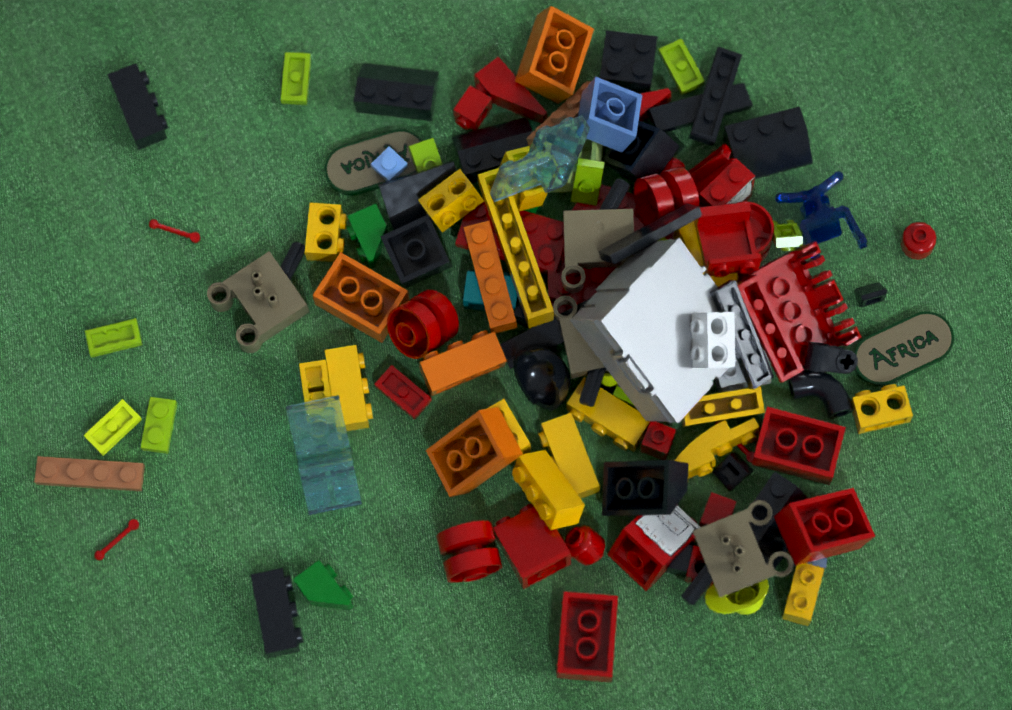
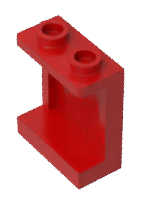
[694,202,762,277]

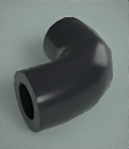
[787,370,854,419]

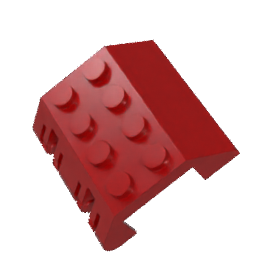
[737,241,862,383]

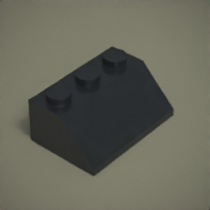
[354,63,439,121]
[723,106,813,179]
[452,117,540,183]
[602,460,689,516]
[749,472,809,569]

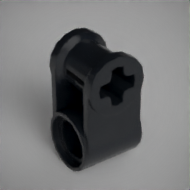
[804,342,858,374]

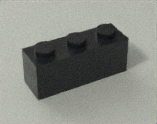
[107,63,168,150]
[251,568,304,658]

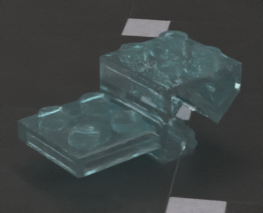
[490,115,590,202]
[286,395,362,515]

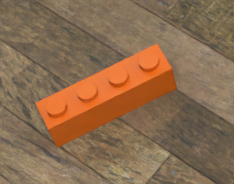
[463,221,517,334]

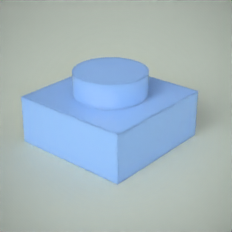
[371,146,408,182]

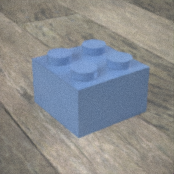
[575,77,642,152]

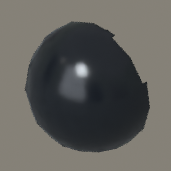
[513,346,571,412]

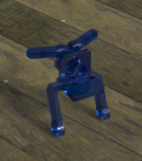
[775,171,867,259]

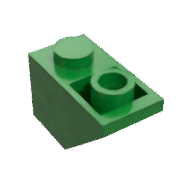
[345,203,388,269]
[293,560,353,610]

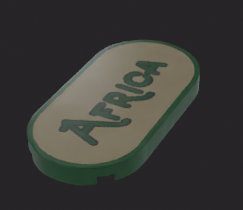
[325,129,422,196]
[854,311,954,387]

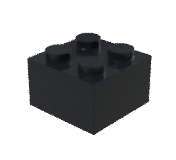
[600,30,657,94]
[602,121,679,182]
[380,215,453,288]

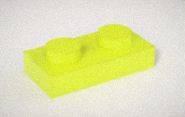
[83,399,142,456]

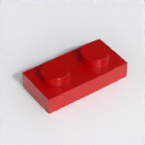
[374,365,432,420]

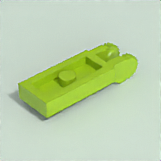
[772,220,803,251]

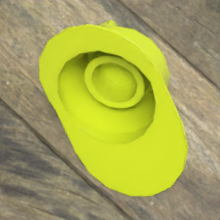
[705,579,769,615]

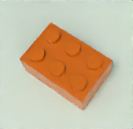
[515,6,594,104]
[312,252,410,343]
[419,330,507,396]
[426,407,523,497]

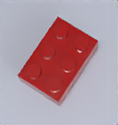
[752,407,846,485]
[774,488,875,566]
[557,591,618,683]

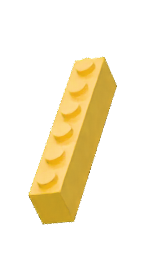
[478,167,554,328]

